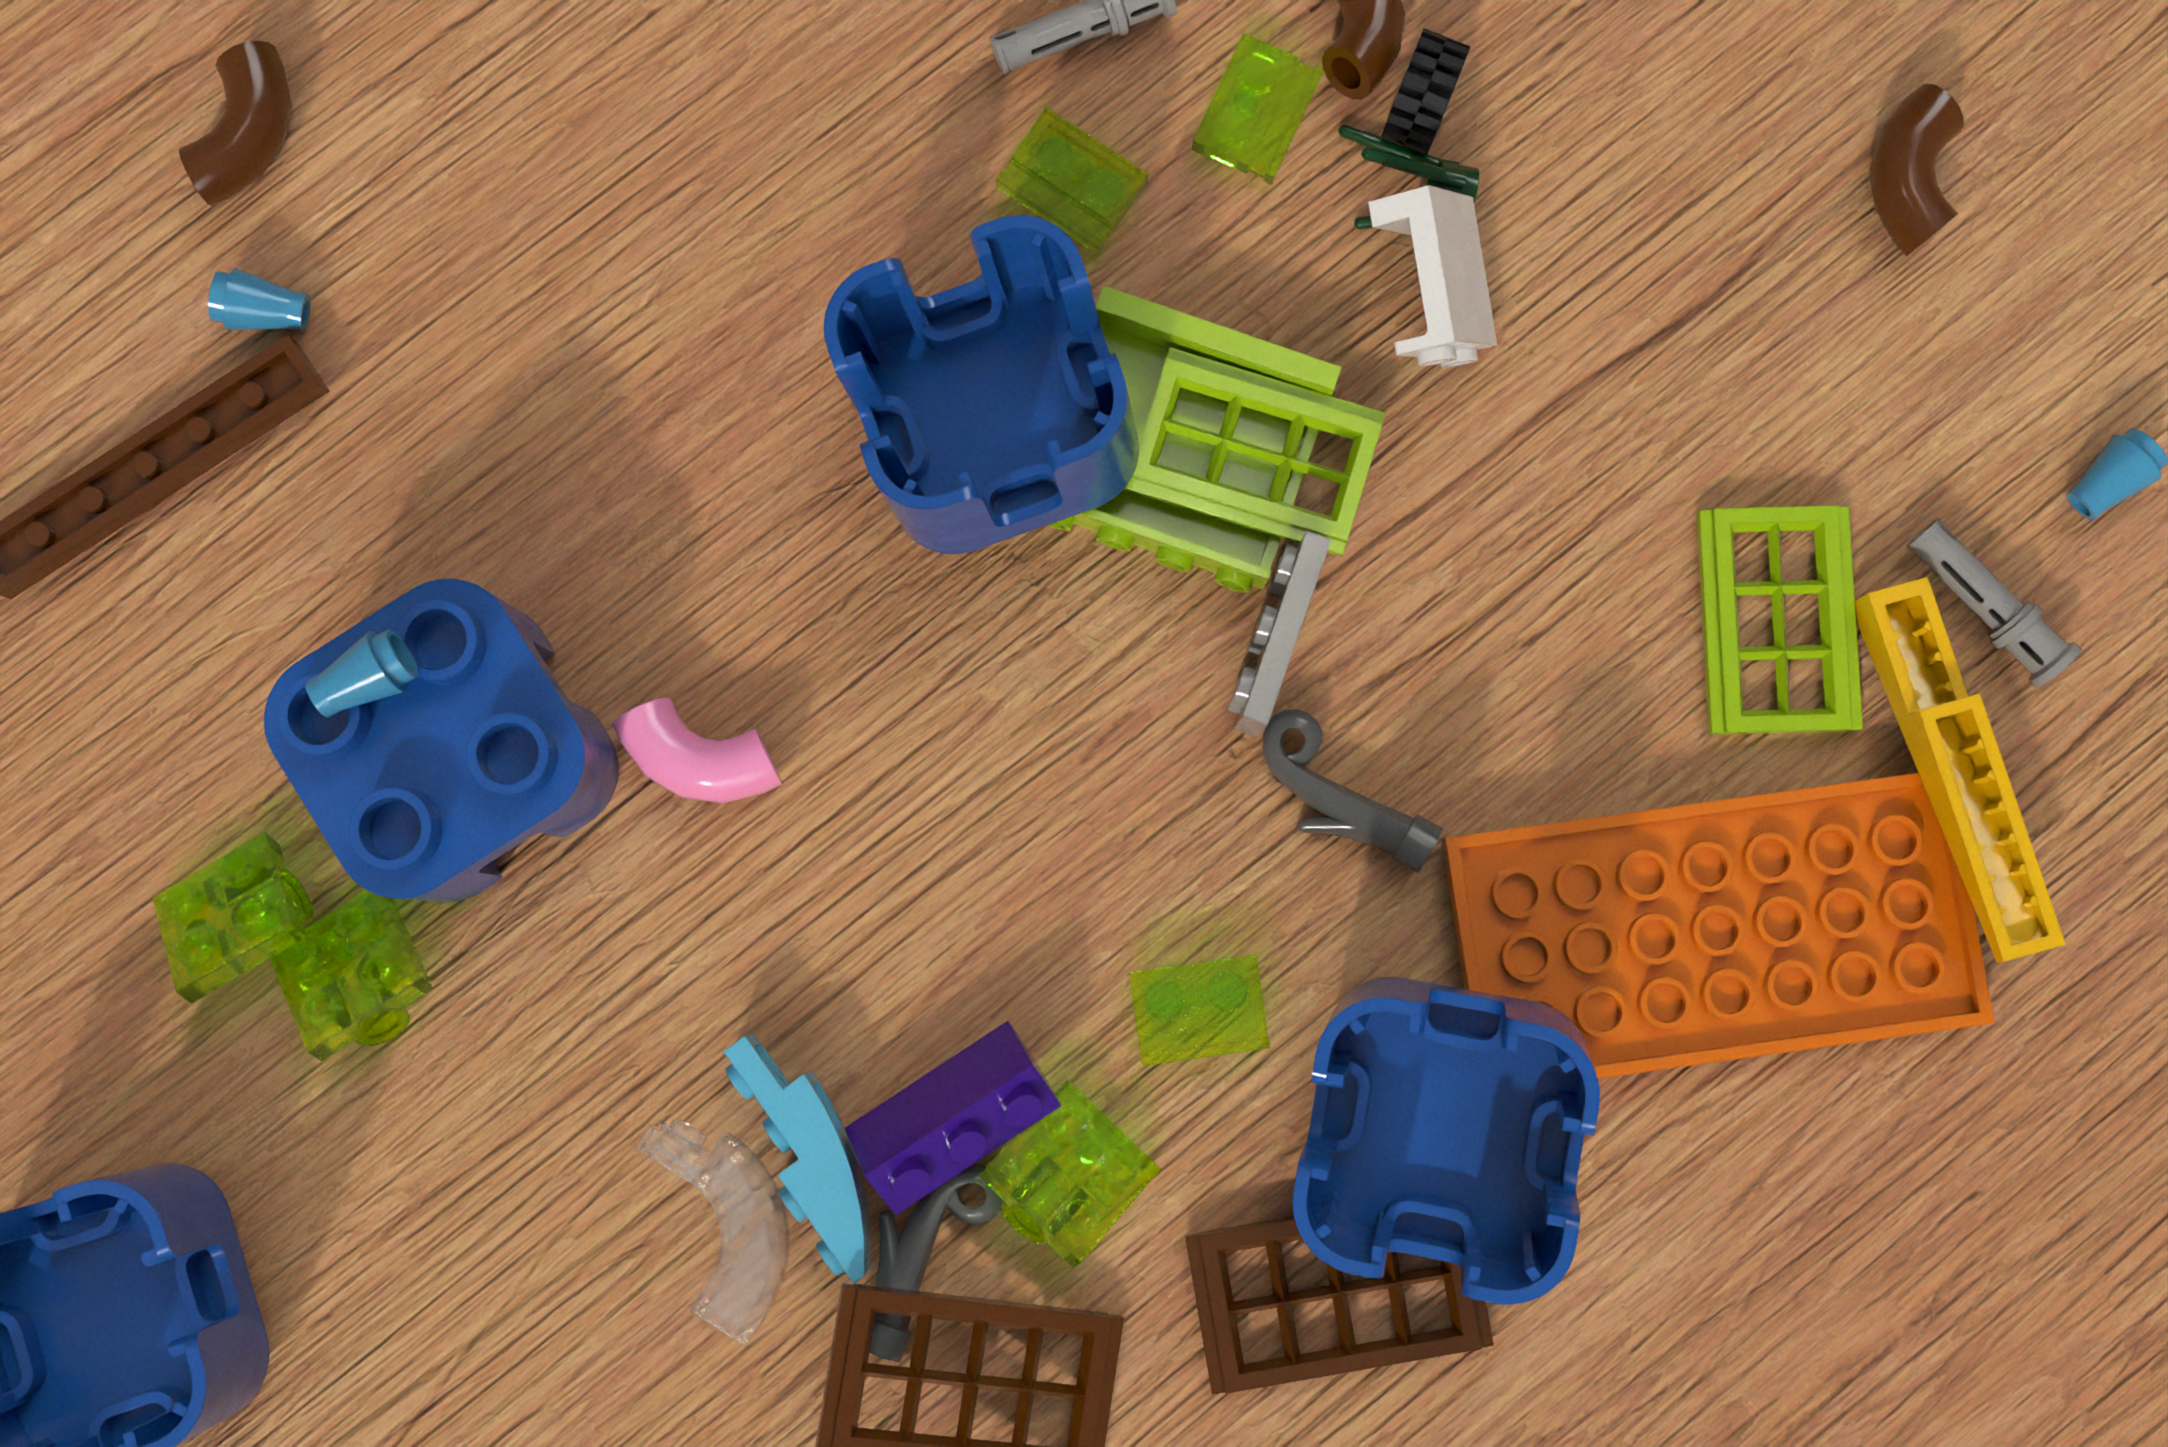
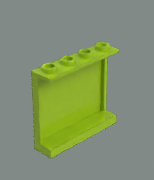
[1047,285,1342,593]

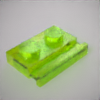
[1192,33,1324,185]
[995,107,1148,254]
[1128,955,1270,1066]

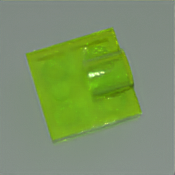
[153,832,314,1004]
[268,890,433,1061]
[978,1079,1161,1268]

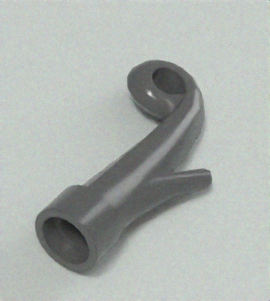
[1263,709,1443,873]
[870,1163,1004,1362]

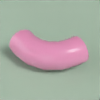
[613,698,782,803]

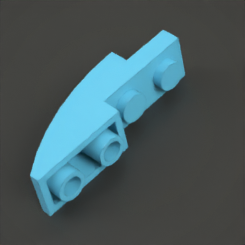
[723,1033,871,1284]

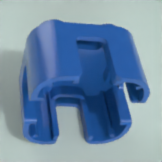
[824,215,1139,554]
[264,579,619,902]
[1293,977,1600,1305]
[0,1163,270,1447]

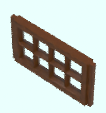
[1185,1216,1494,1395]
[815,1283,1124,1447]

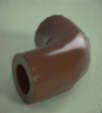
[1322,0,1405,99]
[179,41,292,206]
[1869,83,1964,257]

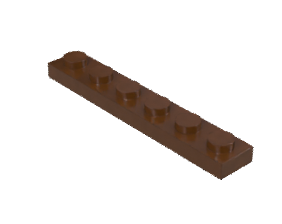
[0,334,329,599]

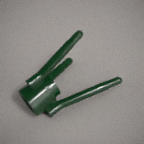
[1338,125,1479,229]

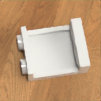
[1368,185,1497,368]

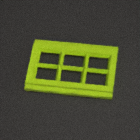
[1125,347,1385,557]
[1696,505,1863,735]

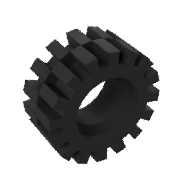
[1381,28,1471,156]

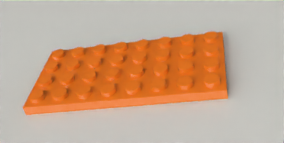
[1441,773,1995,1079]

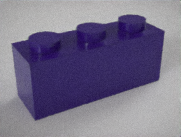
[844,1021,1062,1215]

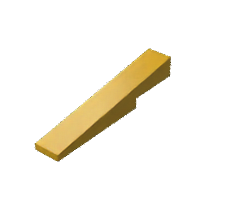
[1855,577,2066,963]

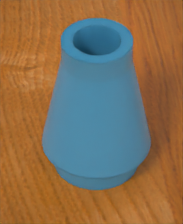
[208,268,310,331]
[2066,428,2168,521]
[305,629,419,718]

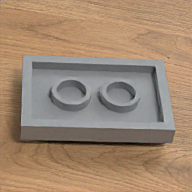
[1227,531,1331,738]

